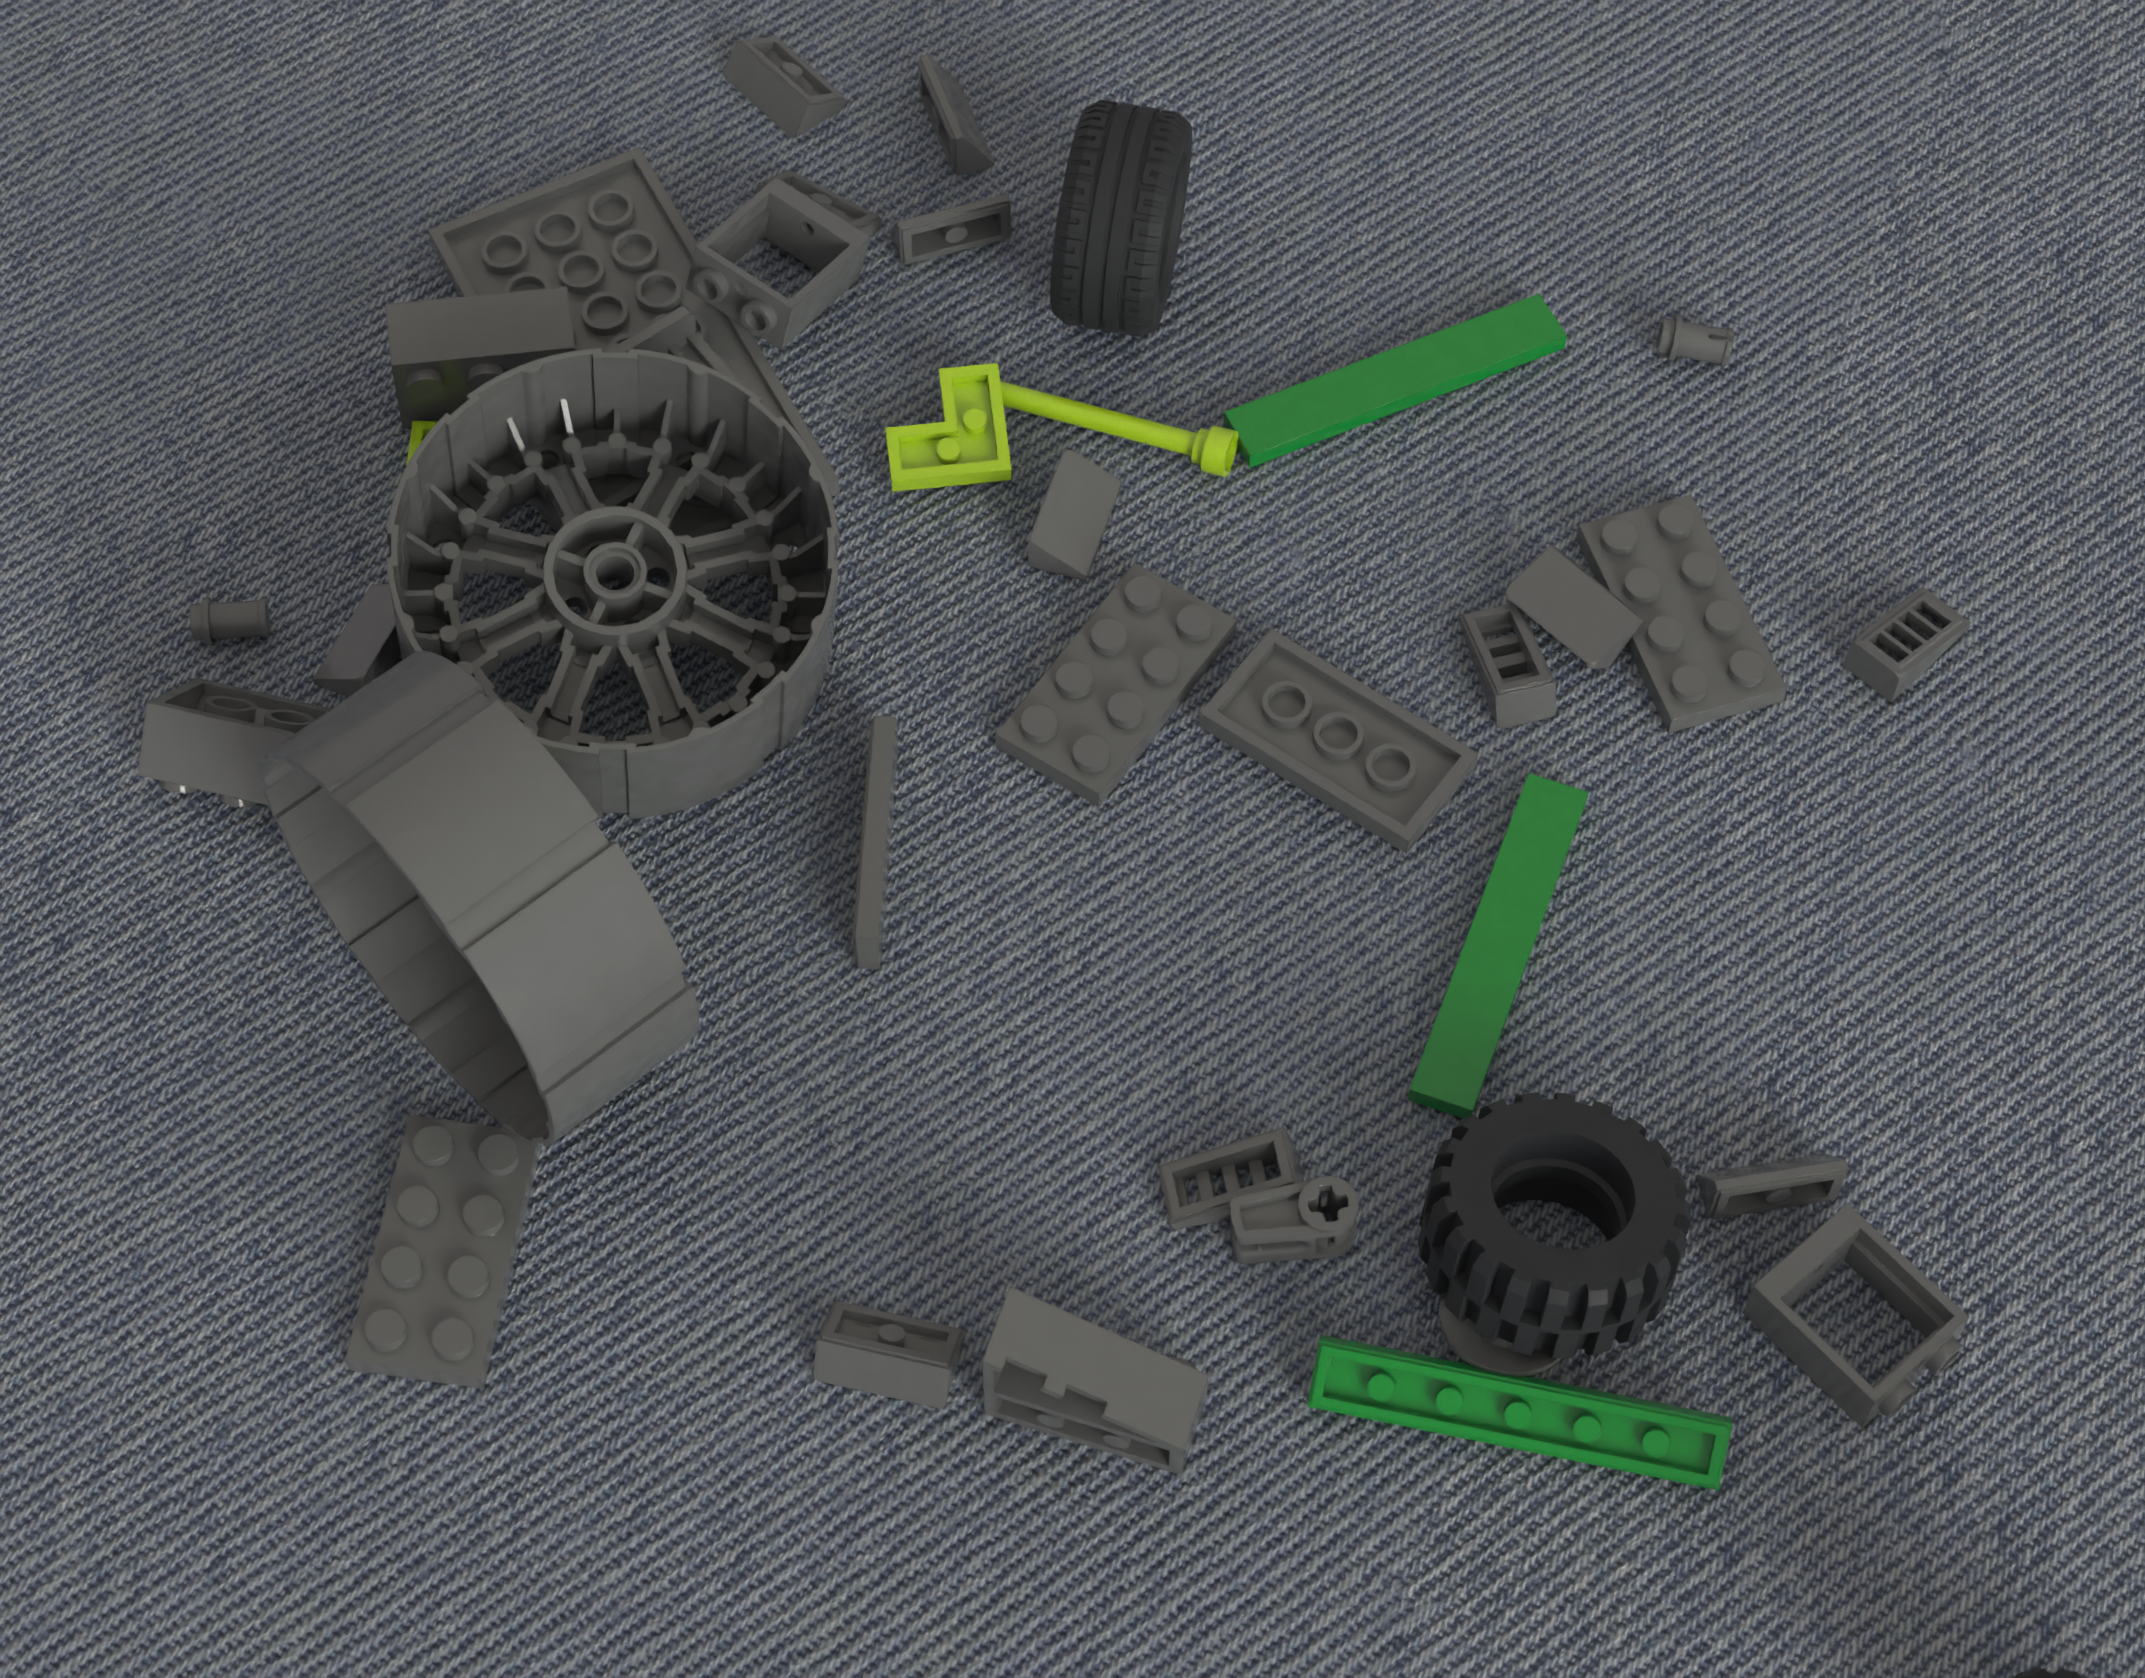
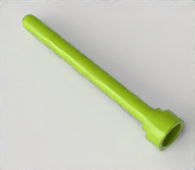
[1000,381,1239,478]

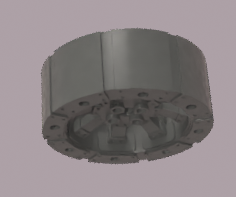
[386,348,839,819]
[259,650,699,1147]

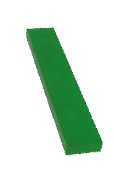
[1223,294,1567,468]
[1408,773,1589,1119]
[1307,1335,1732,1490]

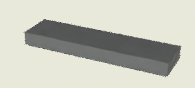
[852,716,899,969]

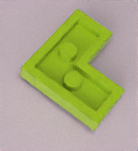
[885,363,1012,492]

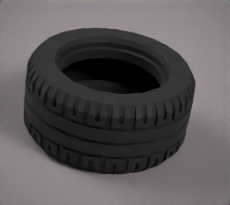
[1050,100,1192,337]

